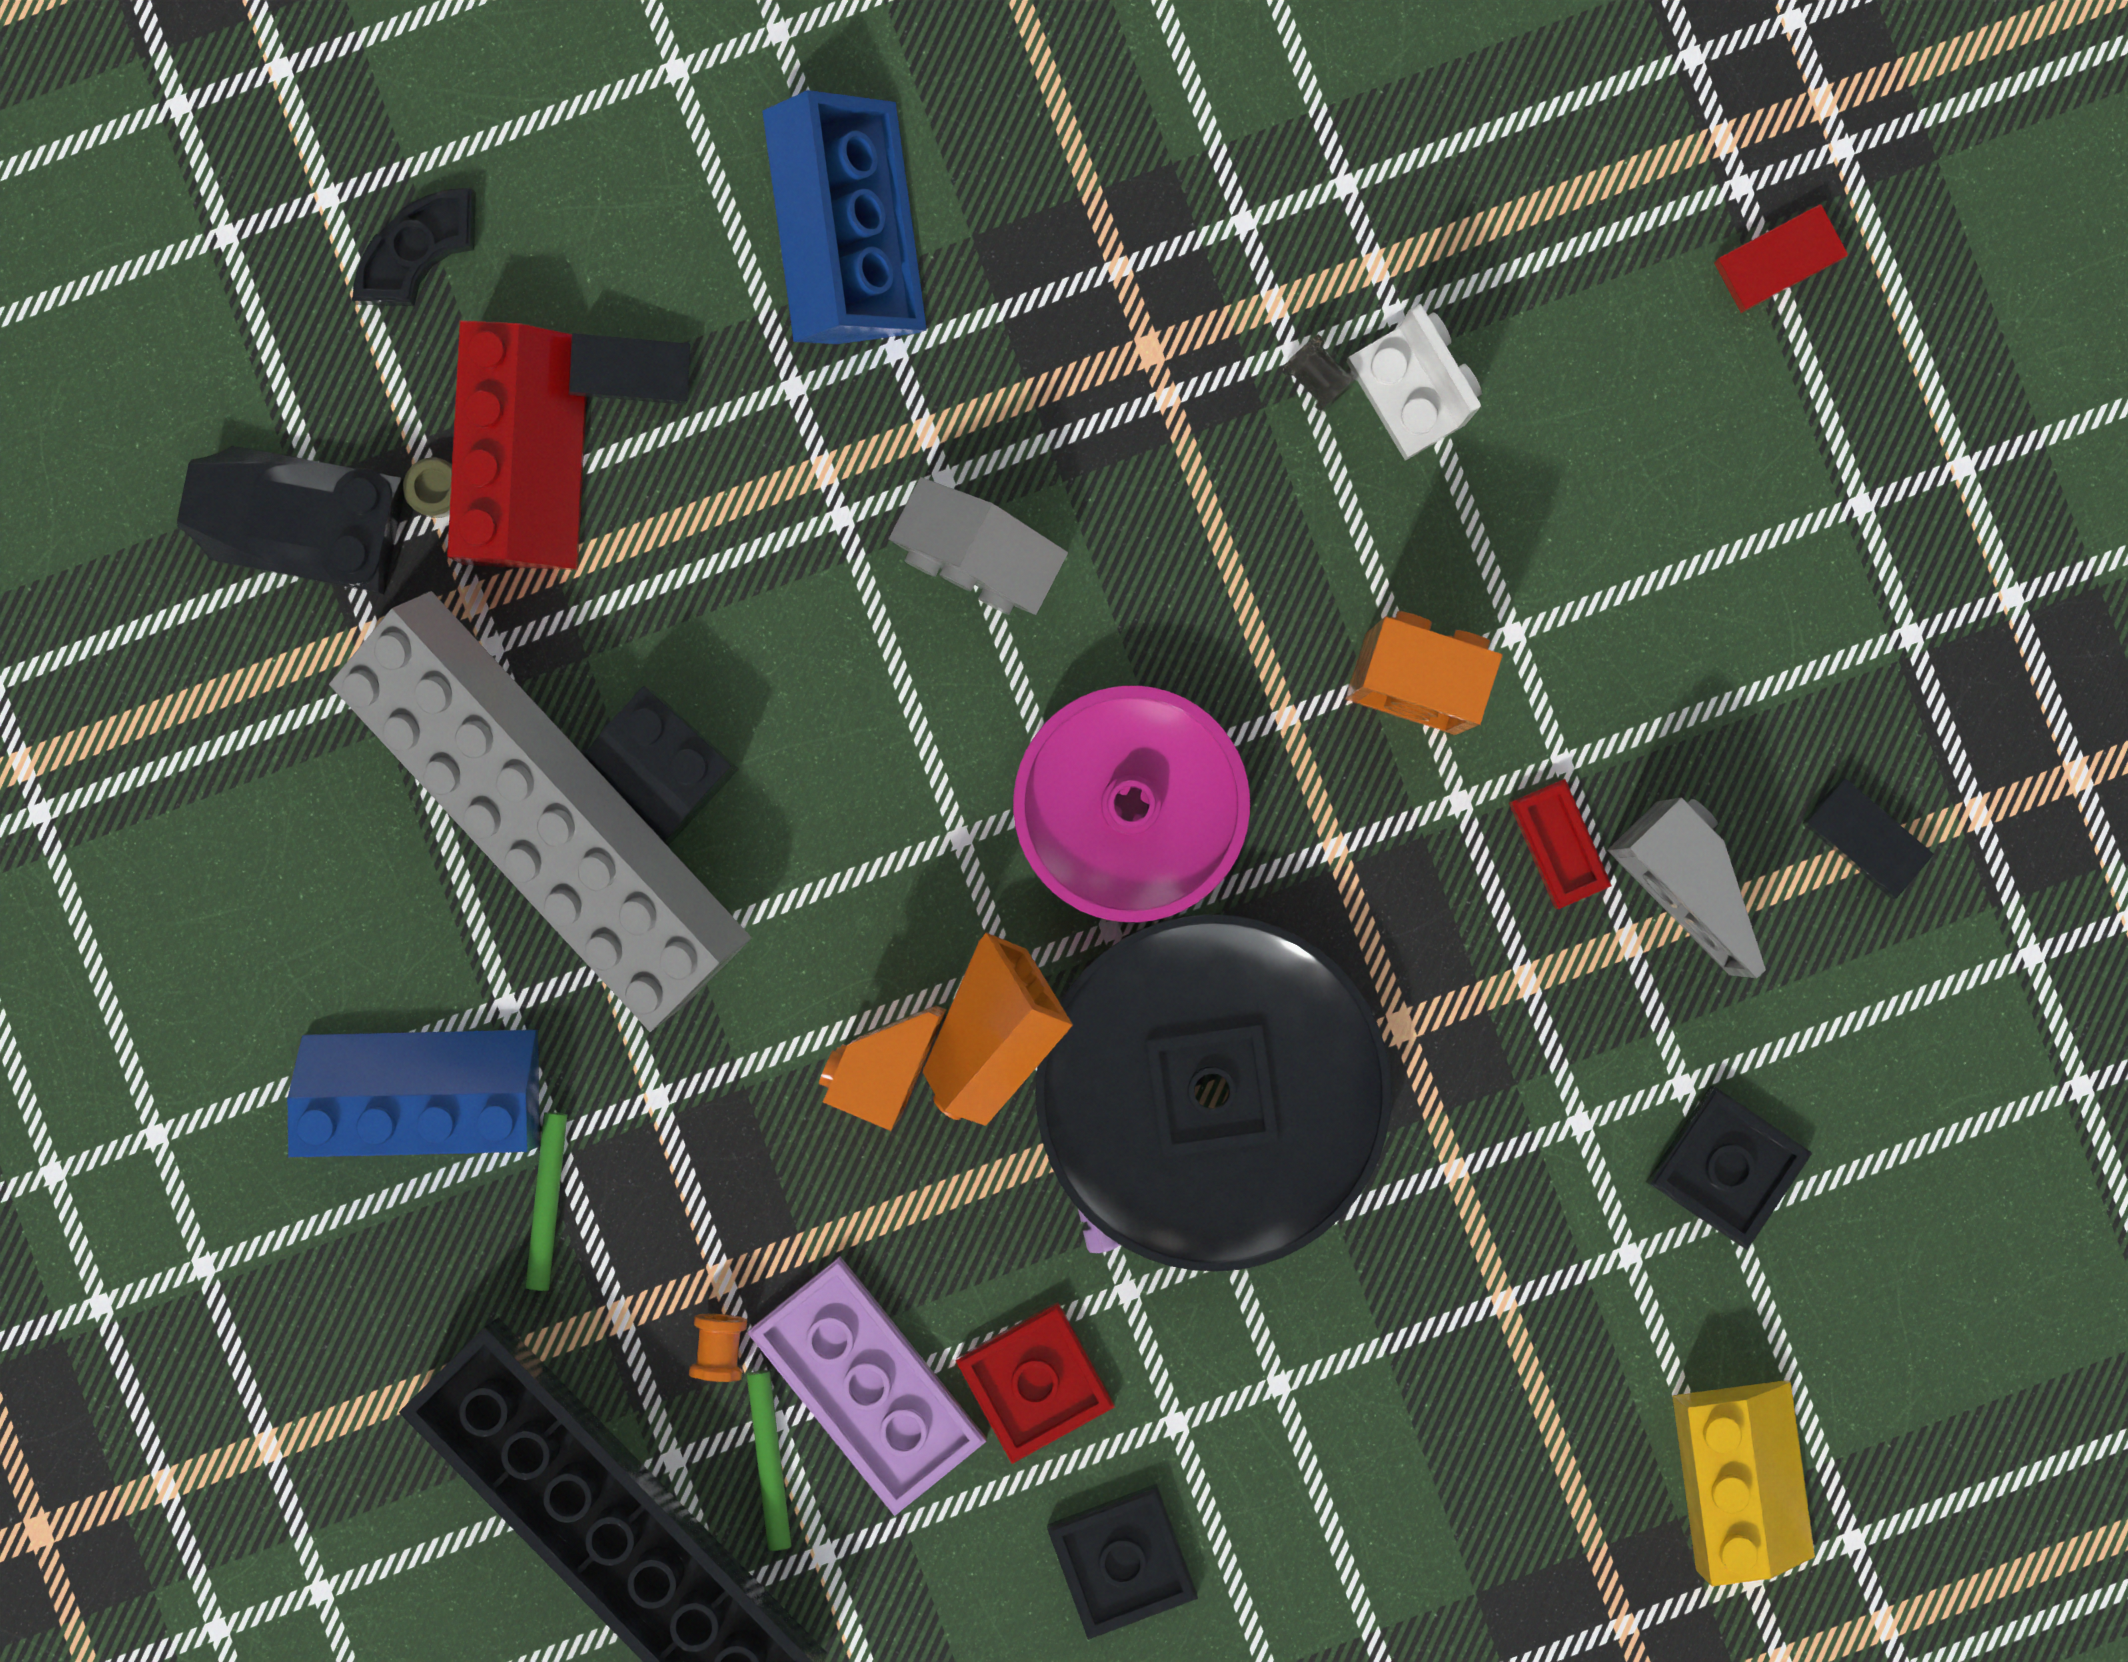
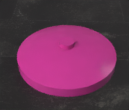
[1013,686,1250,922]

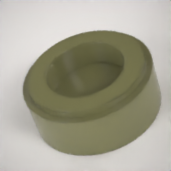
[403,457,452,518]

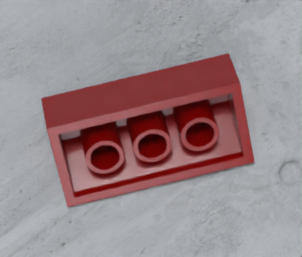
[447,320,587,570]

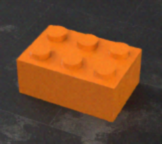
[1345,611,1503,735]

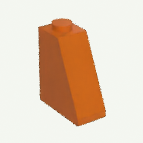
[922,932,1073,1126]

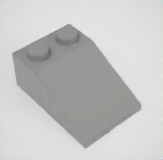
[1607,797,1766,978]

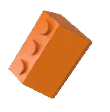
[819,1005,946,1131]

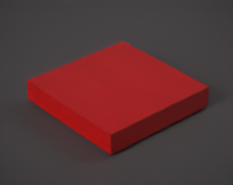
[955,1301,1115,1464]

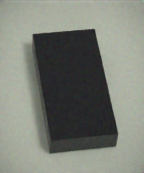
[568,333,690,405]
[1802,778,1934,899]

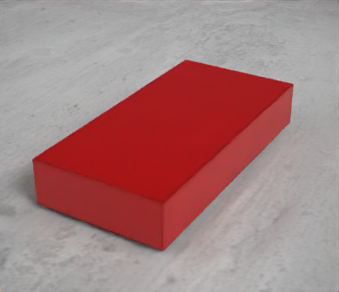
[1714,204,1848,313]
[1509,779,1612,909]

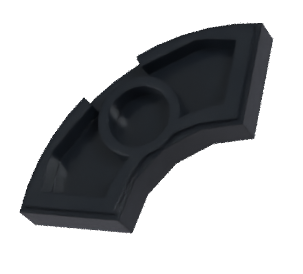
[352,188,476,306]

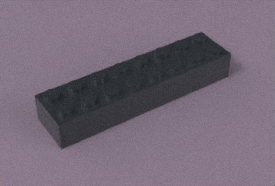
[399,1317,827,1662]

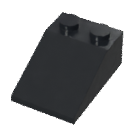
[584,686,739,846]

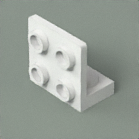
[1346,304,1482,461]

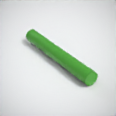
[525,1112,568,1291]
[747,1370,792,1551]

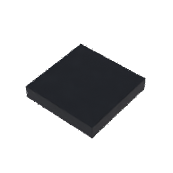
[1646,1086,1812,1250]
[1047,1484,1198,1640]

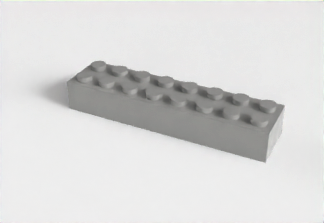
[329,591,752,1032]

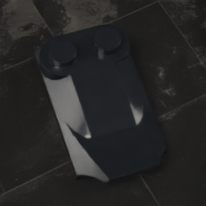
[177,446,404,594]

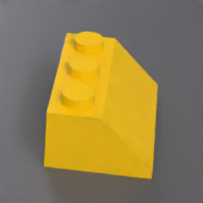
[1672,1380,1815,1587]

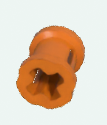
[689,1313,748,1382]

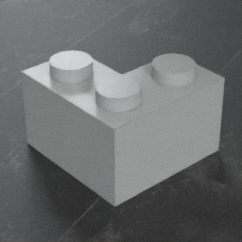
[889,477,1068,615]

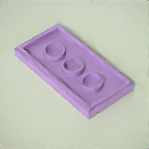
[747,1256,987,1516]

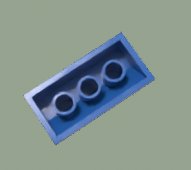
[762,90,927,344]
[287,1030,540,1157]

